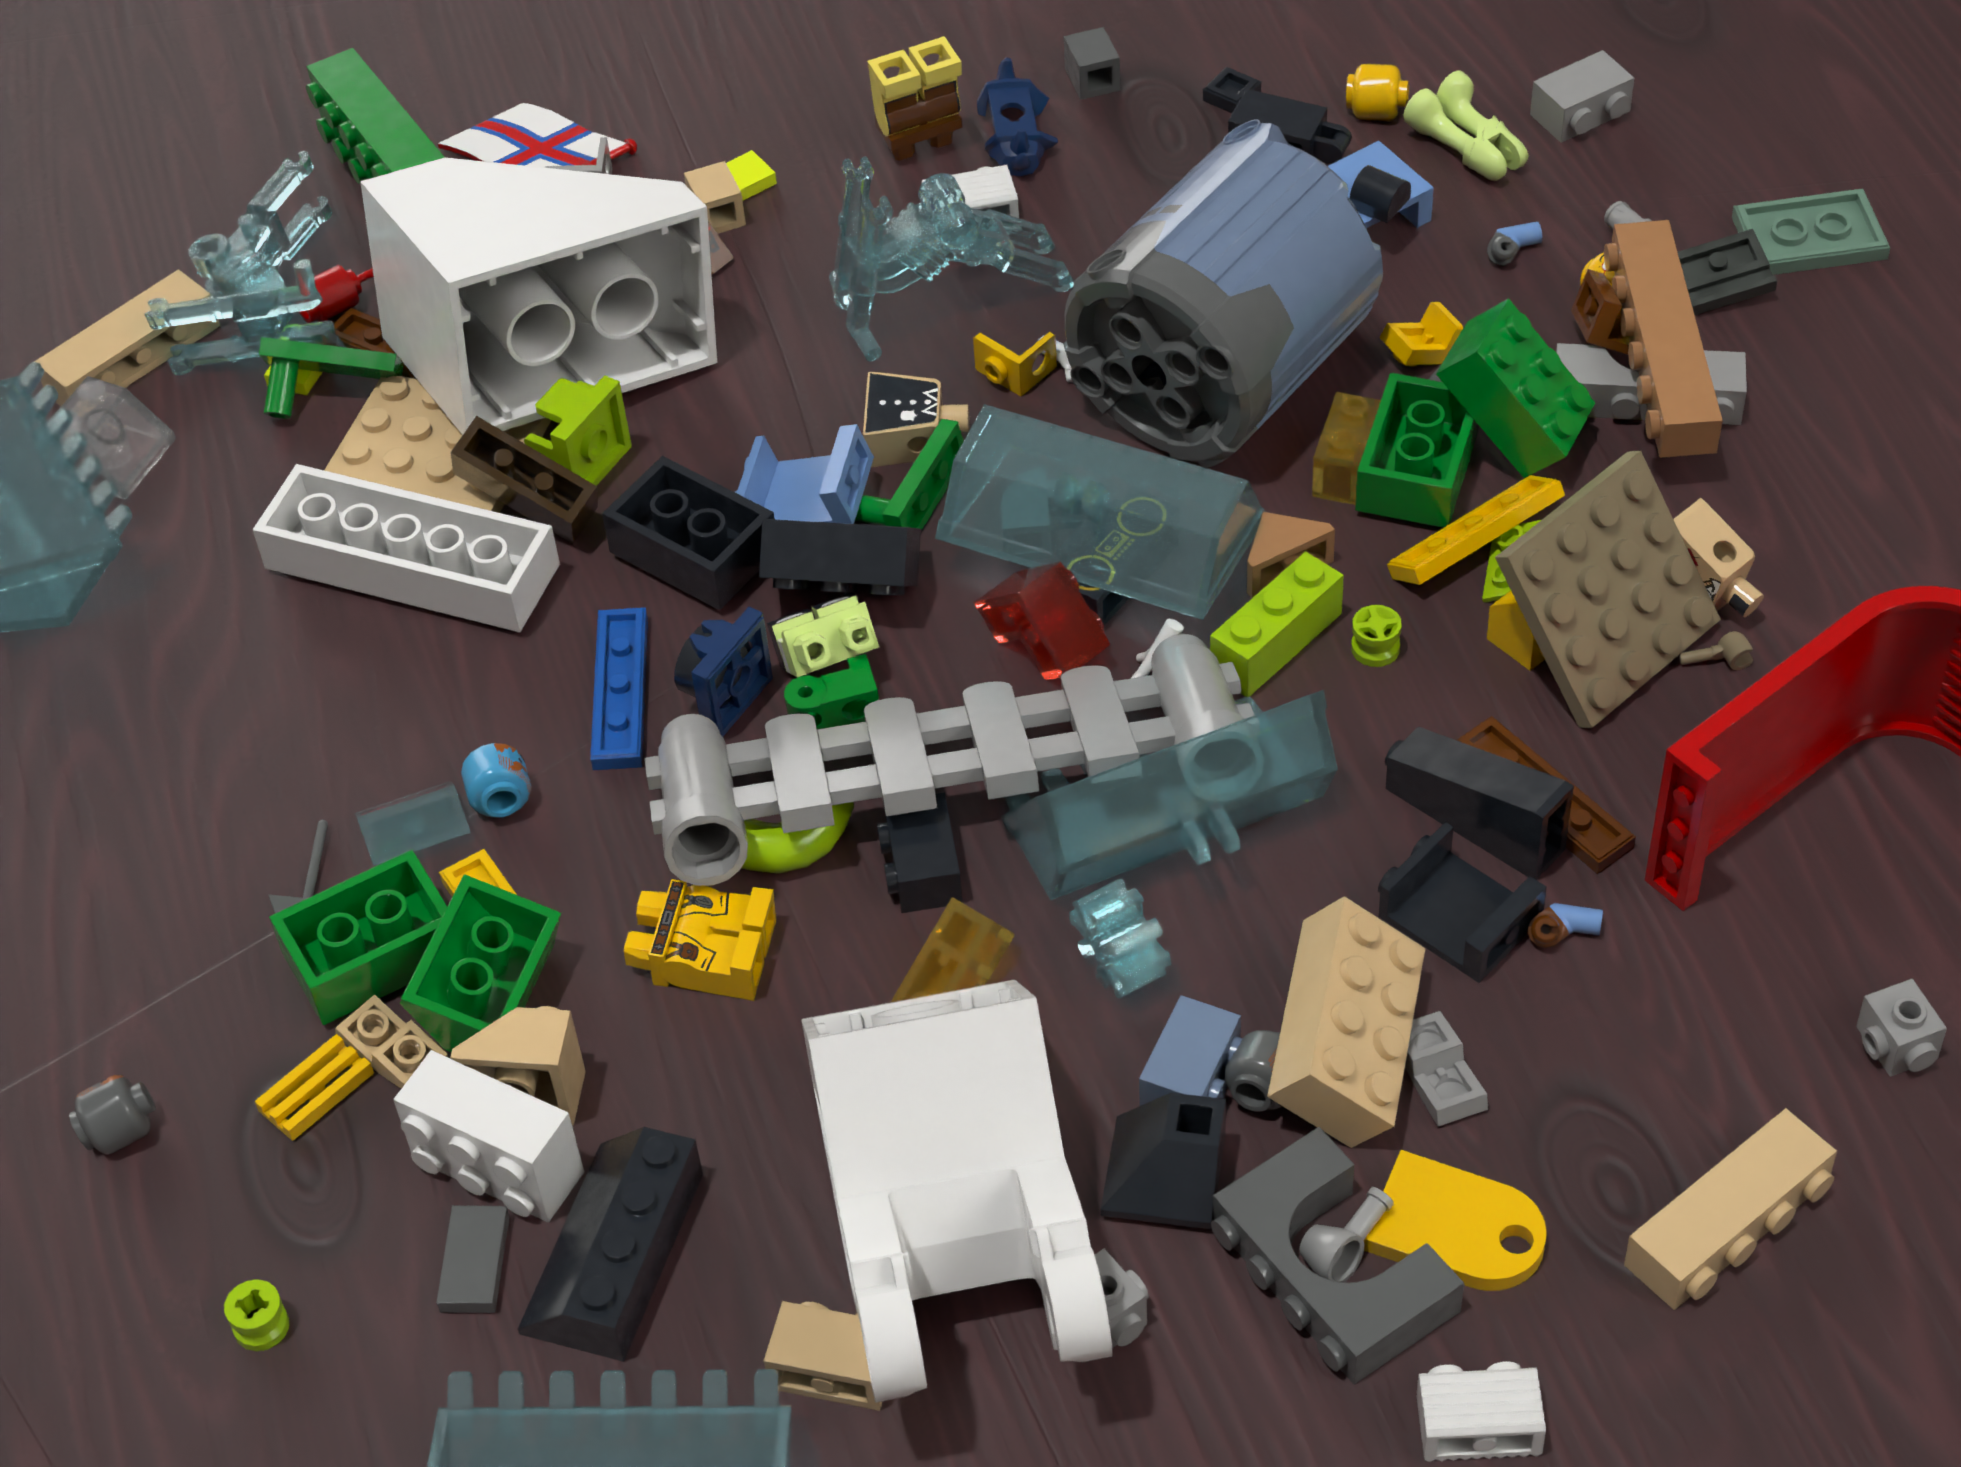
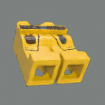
[624,879,776,1001]

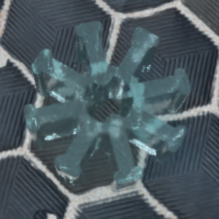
[1069,879,1171,998]

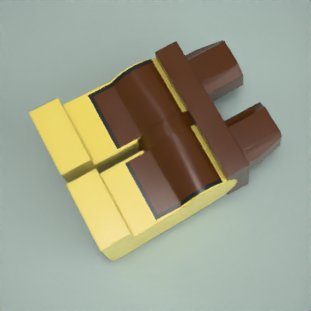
[868,37,963,161]

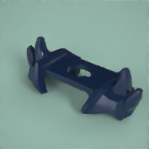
[976,57,1058,176]

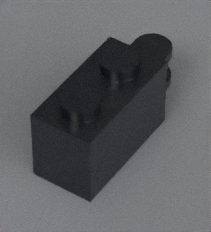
[1228,89,1352,164]
[877,792,963,913]

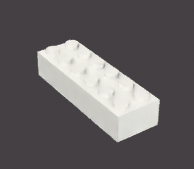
[253,464,560,632]

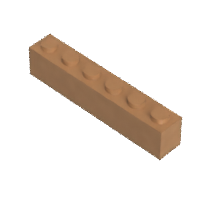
[1604,220,1723,458]

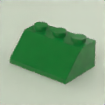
[400,874,562,1053]

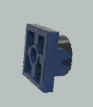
[674,607,773,737]

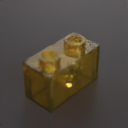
[1312,392,1381,505]

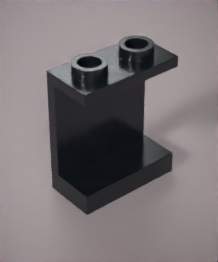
[1378,822,1547,983]

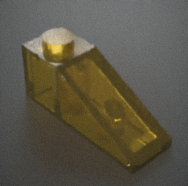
[890,897,1015,1003]

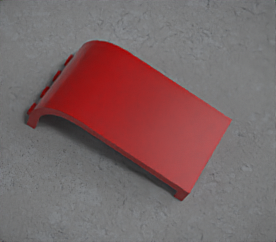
[1645,586,1961,911]

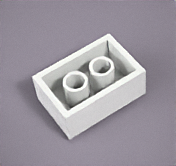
[393,1050,584,1223]

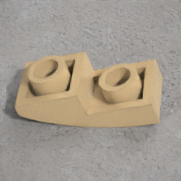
[335,994,448,1089]

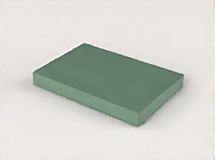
[1732,189,1890,275]

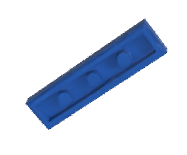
[590,607,648,770]

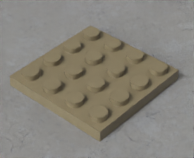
[1495,451,1721,728]

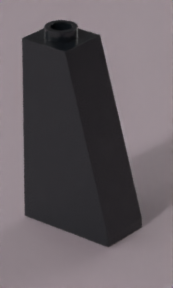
[1384,726,1574,880]

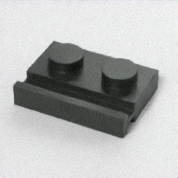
[1678,229,1778,315]

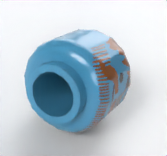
[461,743,531,817]

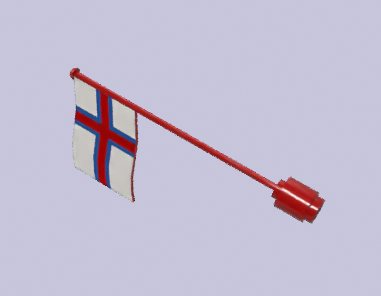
[292,103,637,323]

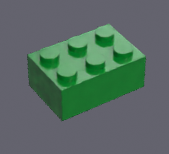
[1436,298,1595,478]
[1355,373,1479,528]
[269,849,447,1025]

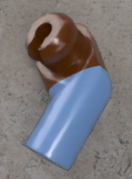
[1528,903,1603,948]

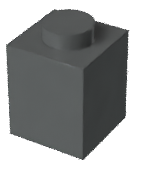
[1064,27,1120,100]

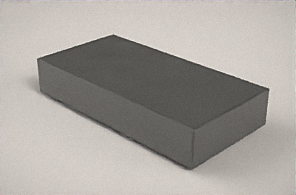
[436,1205,510,1313]

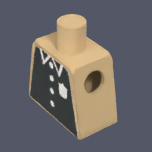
[863,372,969,467]

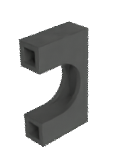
[1211,1127,1464,1385]

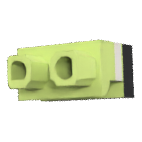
[767,592,879,677]

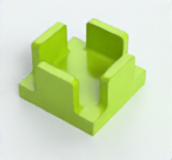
[524,375,632,486]

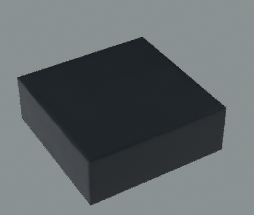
[1203,66,1262,113]

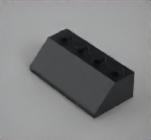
[518,1127,703,1362]

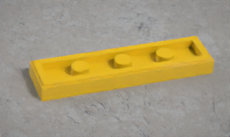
[1387,475,1565,585]

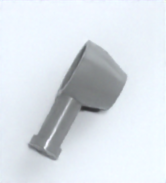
[1300,1187,1394,1282]

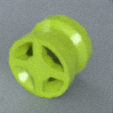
[1351,605,1402,667]
[224,1279,289,1351]

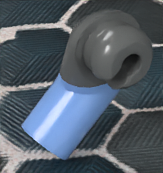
[1487,221,1542,265]

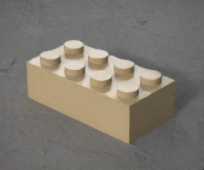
[1267,896,1425,1148]

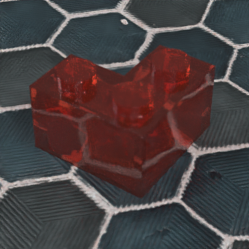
[973,561,1111,680]

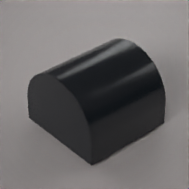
[1349,165,1411,223]

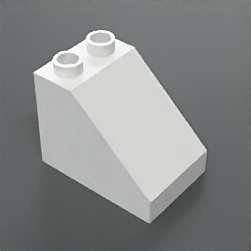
[360,158,717,435]

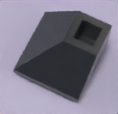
[1100,1093,1226,1229]

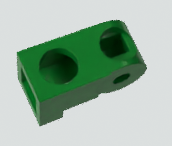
[784,654,879,730]

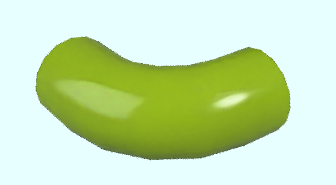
[741,802,854,873]

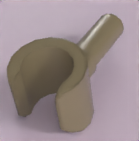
[1679,631,1753,670]

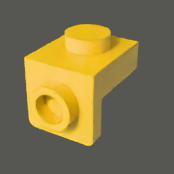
[1380,302,1463,367]

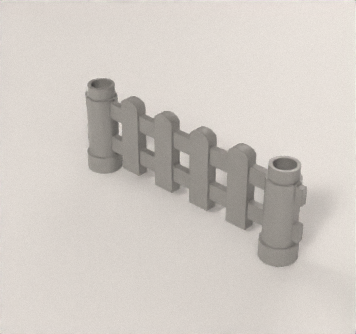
[645,634,1263,886]

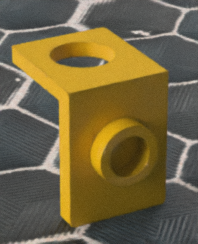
[973,332,1057,397]

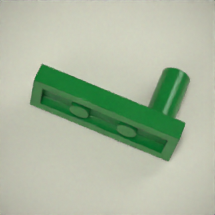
[258,337,404,419]
[855,419,967,531]

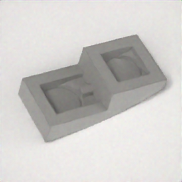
[1405,1011,1488,1126]

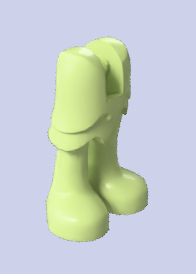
[1403,70,1529,181]

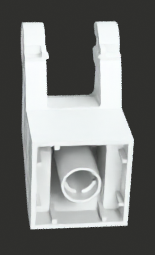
[801,979,1112,1402]

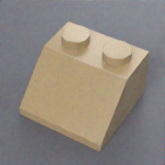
[450,1006,586,1125]

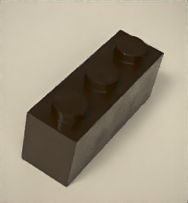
[450,415,598,544]

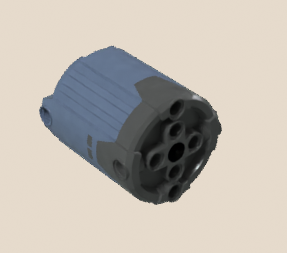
[1063,119,1383,468]

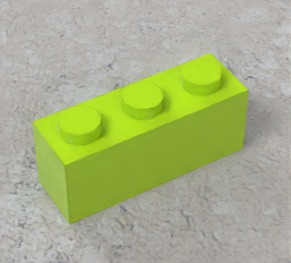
[1210,551,1344,698]

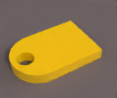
[1363,1150,1546,1291]

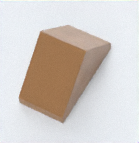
[1247,512,1335,599]

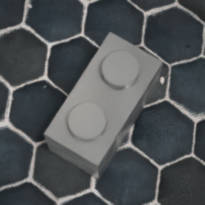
[1530,50,1634,143]

